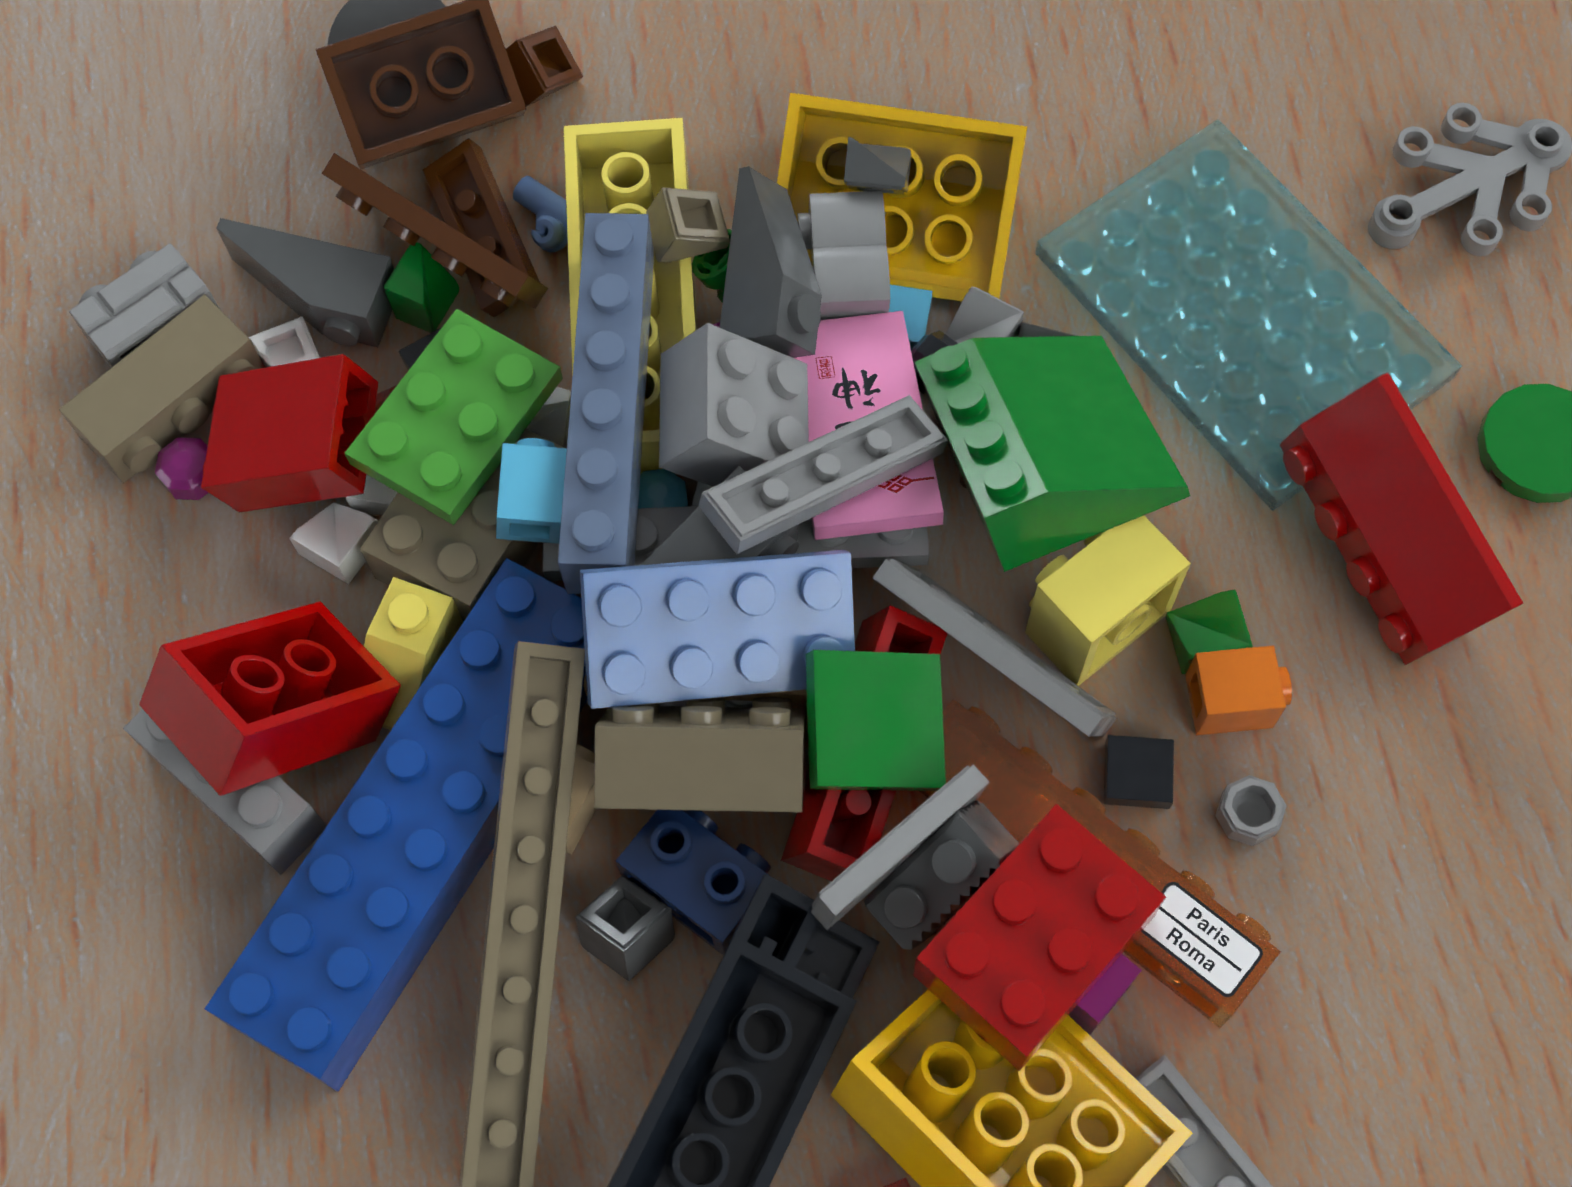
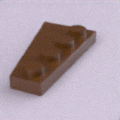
[321,153,548,309]

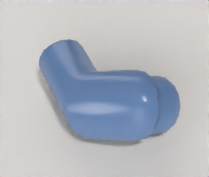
[513,176,568,252]

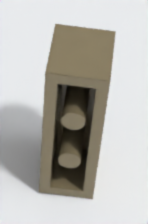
[59,294,265,483]

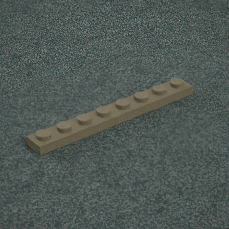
[459,641,585,1187]

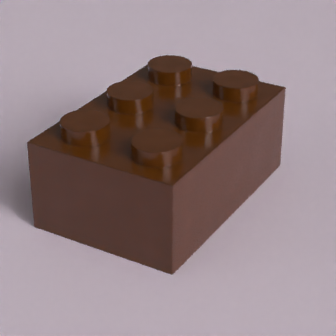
[315,0,526,169]

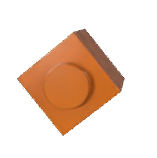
[1185,645,1292,736]

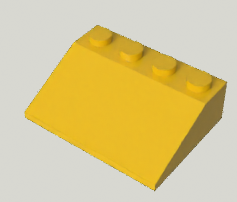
[777,93,1027,302]
[831,989,1193,1187]

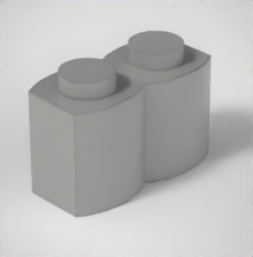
[798,191,890,320]

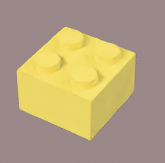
[1025,515,1191,686]

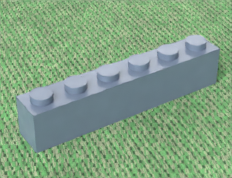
[558,213,654,594]

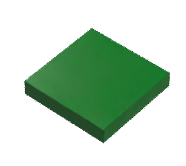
[806,650,946,791]

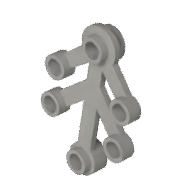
[1368,103,1572,256]

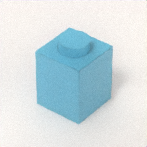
[496,438,567,544]

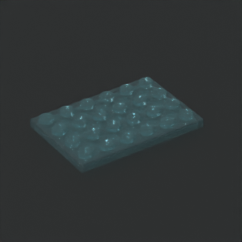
[1035,119,1462,511]

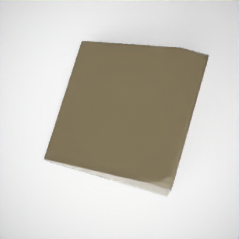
[646,187,730,262]

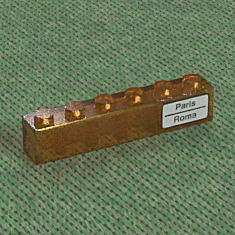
[919,699,1281,1028]

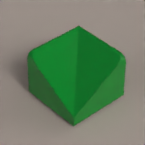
[384,242,460,333]
[1165,589,1253,674]

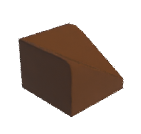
[506,25,584,106]

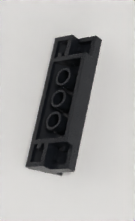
[607,874,879,1187]

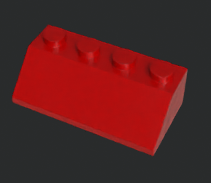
[1279,372,1524,665]

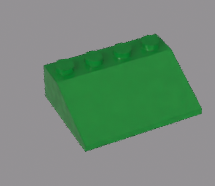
[915,336,1190,572]

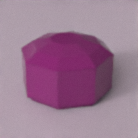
[155,438,208,500]

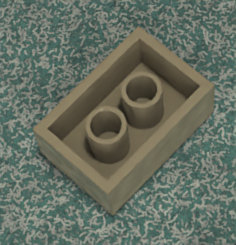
[360,429,565,622]
[595,697,806,812]

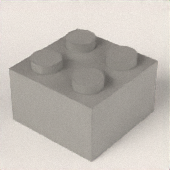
[659,323,809,487]

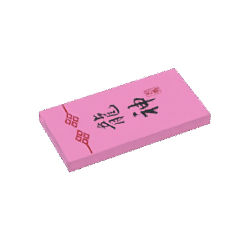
[794,311,944,540]

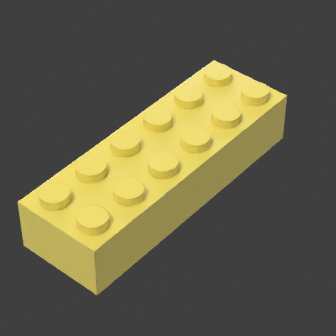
[564,118,697,474]

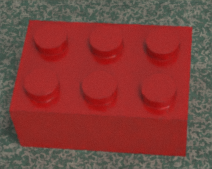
[139,601,401,796]
[913,803,1166,1071]

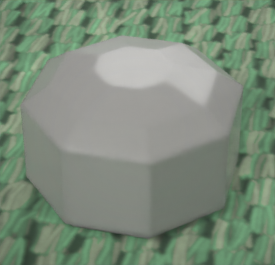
[1215,775,1287,846]

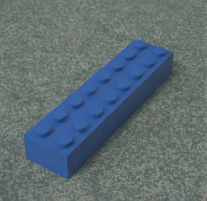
[204,558,588,1092]

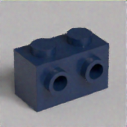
[616,810,771,955]

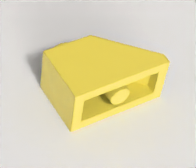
[364,577,463,730]

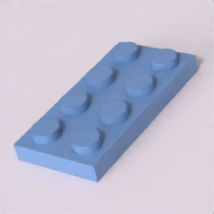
[580,550,855,709]

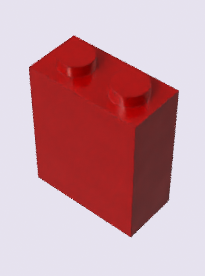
[201,354,379,513]

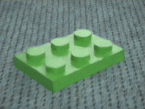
[345,309,563,525]

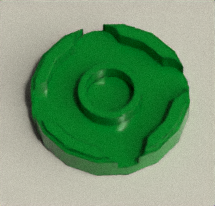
[1477,384,1572,503]

